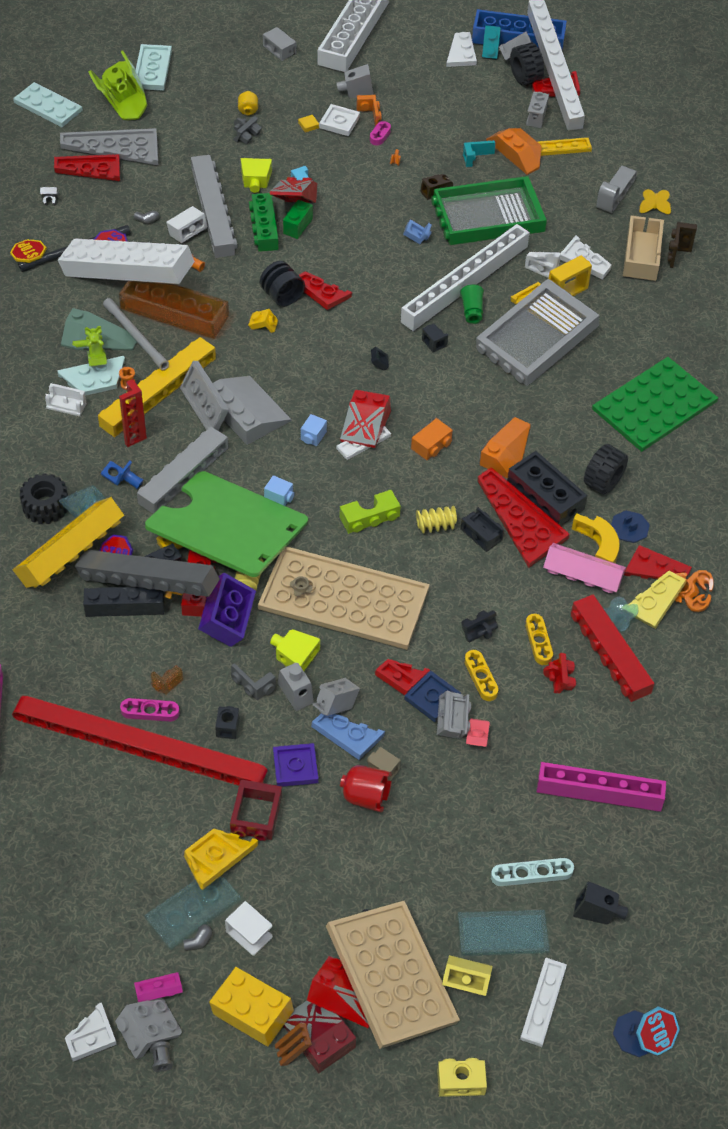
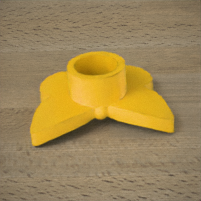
[639,189,671,214]

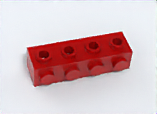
[181,549,217,617]

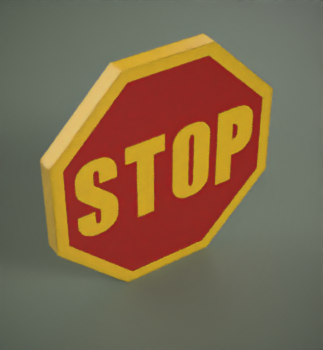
[10,239,47,263]

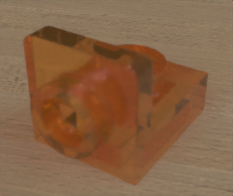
[151,665,183,695]

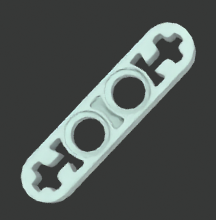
[491,858,574,886]

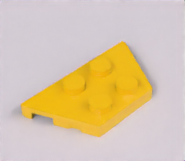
[184,829,258,890]

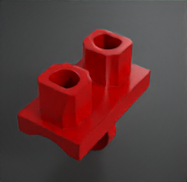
[543,653,576,693]

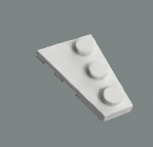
[560,236,612,279]

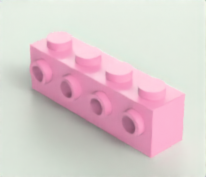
[543,543,626,593]

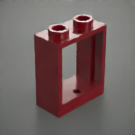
[230,780,282,841]

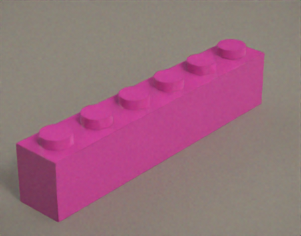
[536,762,666,811]

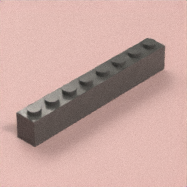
[75,550,220,597]

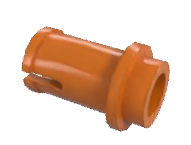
[191,254,205,272]

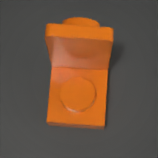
[356,95,381,126]

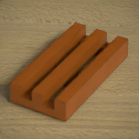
[275,1023,312,1066]

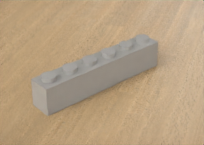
[137,427,228,514]

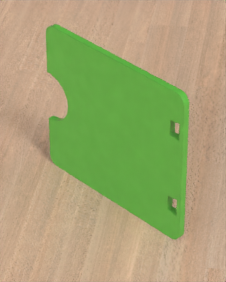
[145,471,308,577]

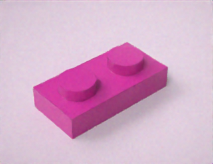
[134,972,183,1002]

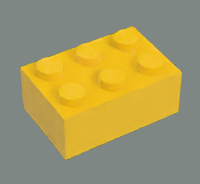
[209,967,294,1047]

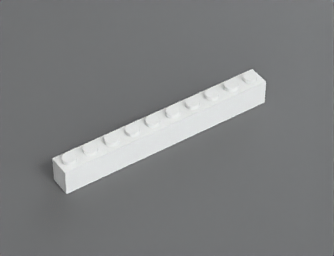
[527,0,585,131]
[401,224,530,331]

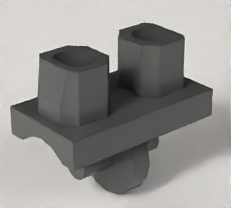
[233,116,262,144]

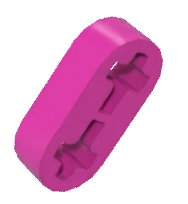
[370,121,391,146]

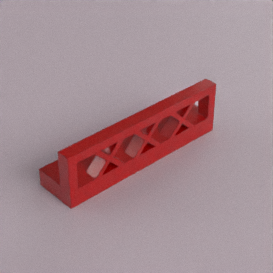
[119,379,147,447]

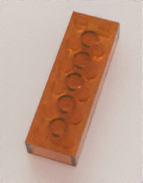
[119,281,229,339]

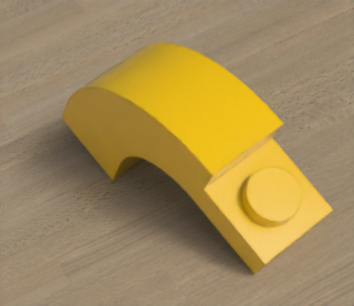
[572,514,619,564]

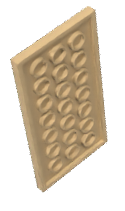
[258,546,430,650]

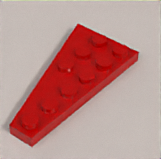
[477,467,570,568]

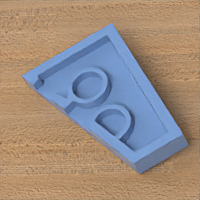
[311,713,385,760]

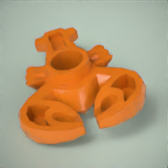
[658,570,714,613]

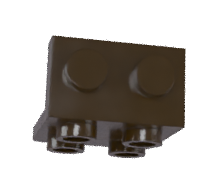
[667,222,697,268]

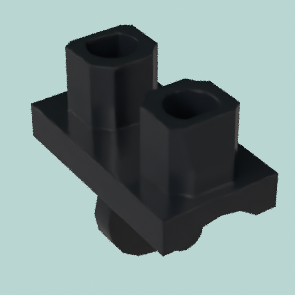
[461,610,498,643]

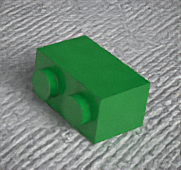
[283,200,313,239]

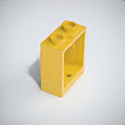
[548,255,592,296]

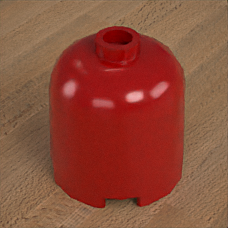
[340,765,392,813]

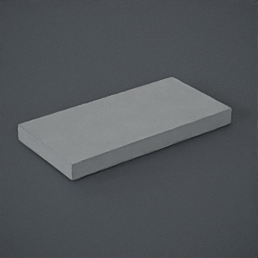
[180,361,229,431]

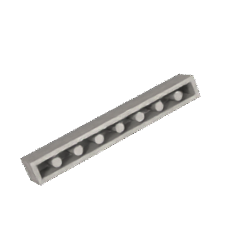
[191,155,237,258]

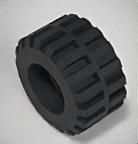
[510,42,544,85]
[584,444,628,495]
[20,473,69,524]

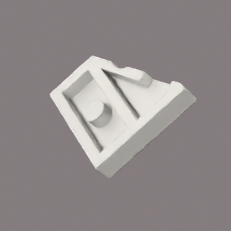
[525,252,561,278]
[65,1003,117,1061]

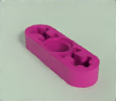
[120,698,180,722]

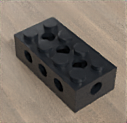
[507,451,588,526]

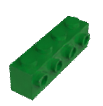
[249,193,278,252]

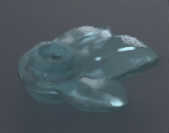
[603,596,638,631]

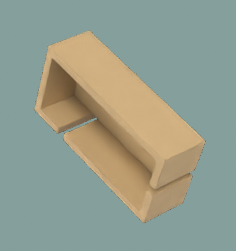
[623,216,664,281]

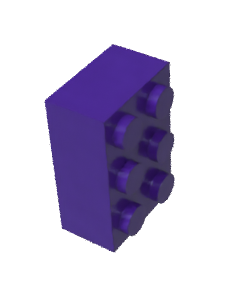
[198,573,256,647]

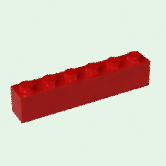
[571,594,654,702]

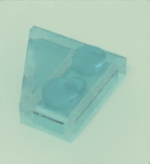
[59,485,105,518]

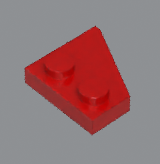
[375,659,430,695]

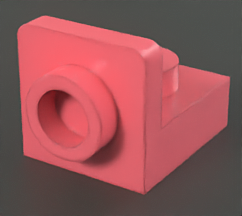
[466,718,490,747]

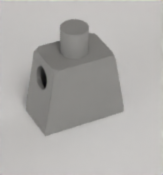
[337,64,373,98]
[278,663,314,711]

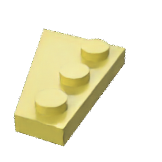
[622,571,686,629]

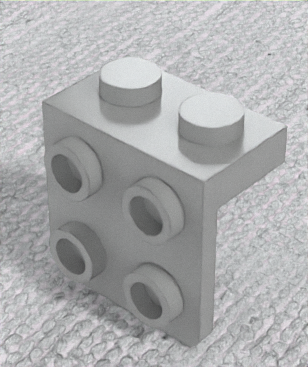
[115,998,182,1059]

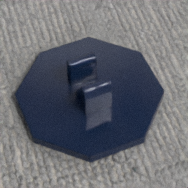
[611,510,650,543]
[613,1010,650,1057]

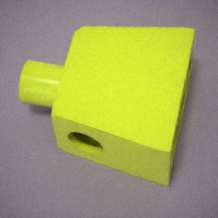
[241,158,272,193]
[270,629,320,671]

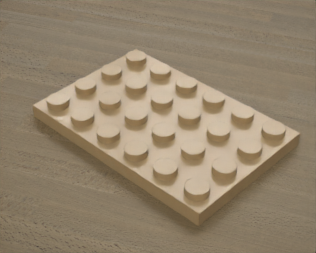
[326,901,460,1049]

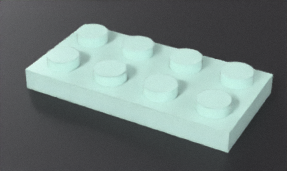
[135,44,172,90]
[13,82,83,127]

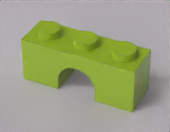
[340,490,401,534]

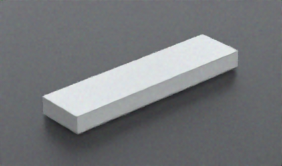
[520,958,567,1047]

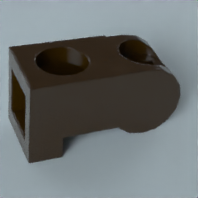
[420,174,453,200]

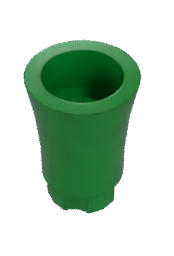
[460,284,484,324]

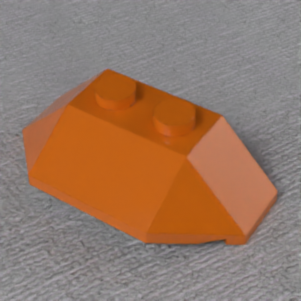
[486,128,542,175]

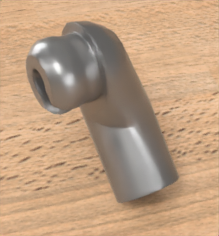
[134,211,159,224]
[183,924,212,951]

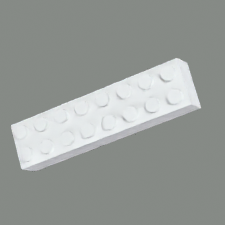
[318,0,389,72]
[58,239,195,284]

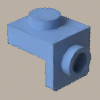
[403,220,431,244]

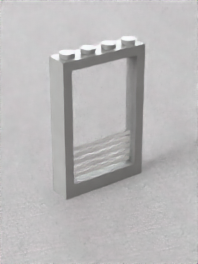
[476,279,599,386]

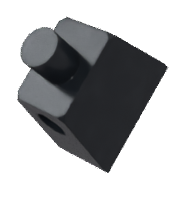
[573,881,628,925]

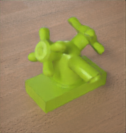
[72,326,107,366]

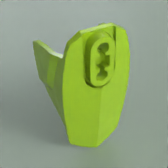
[88,50,147,120]

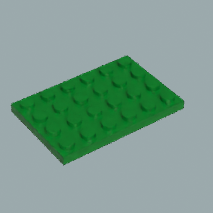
[592,357,718,452]

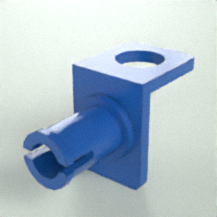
[101,461,144,489]

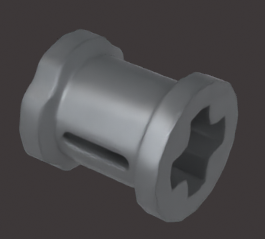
[150,1042,173,1072]

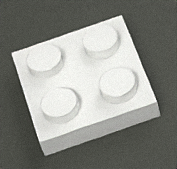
[319,104,360,136]

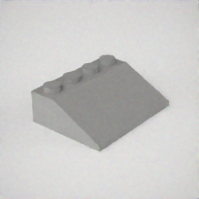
[213,376,291,445]

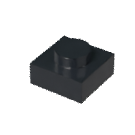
[371,347,389,370]

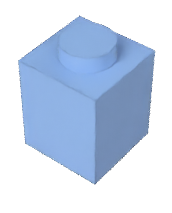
[301,414,327,446]
[264,476,294,506]

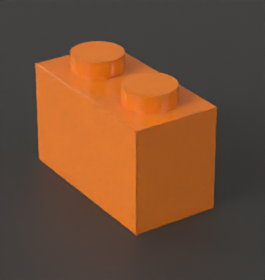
[411,418,453,460]

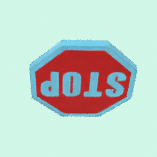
[636,1007,680,1055]

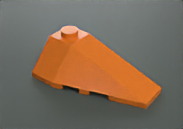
[480,417,531,478]

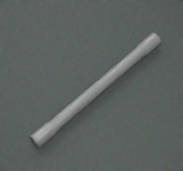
[103,298,169,370]

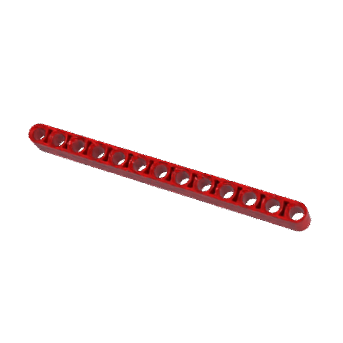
[12,696,268,786]

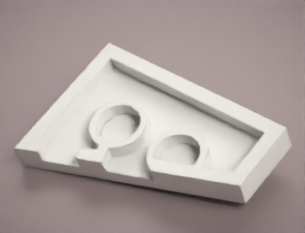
[446,32,477,67]

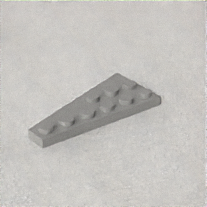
[60,128,158,165]

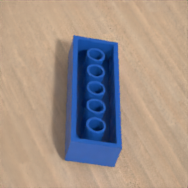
[472,9,567,49]

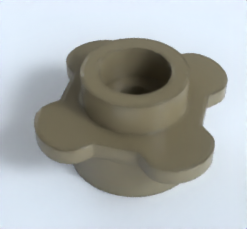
[290,576,312,596]

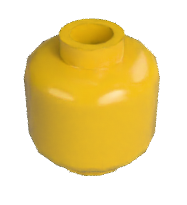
[238,91,258,115]

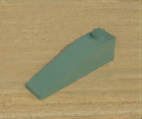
[61,308,137,350]

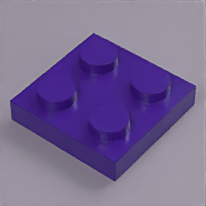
[273,743,318,786]

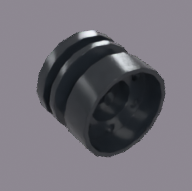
[259,261,305,307]

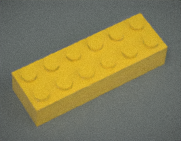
[12,497,124,588]

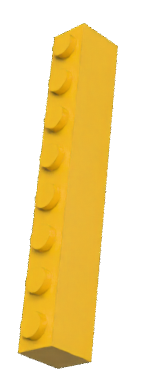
[98,337,216,438]

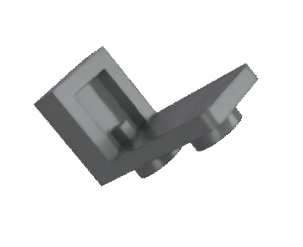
[231,663,276,700]

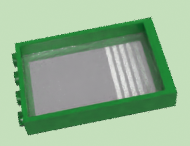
[431,176,547,245]

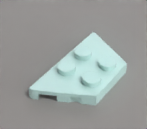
[57,356,125,396]

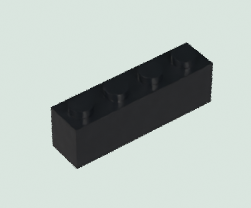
[83,587,164,617]

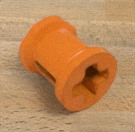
[119,367,136,390]

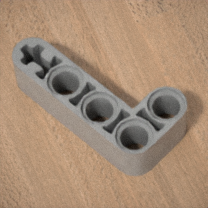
[596,166,637,214]

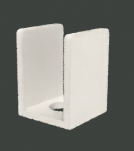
[225,901,272,956]

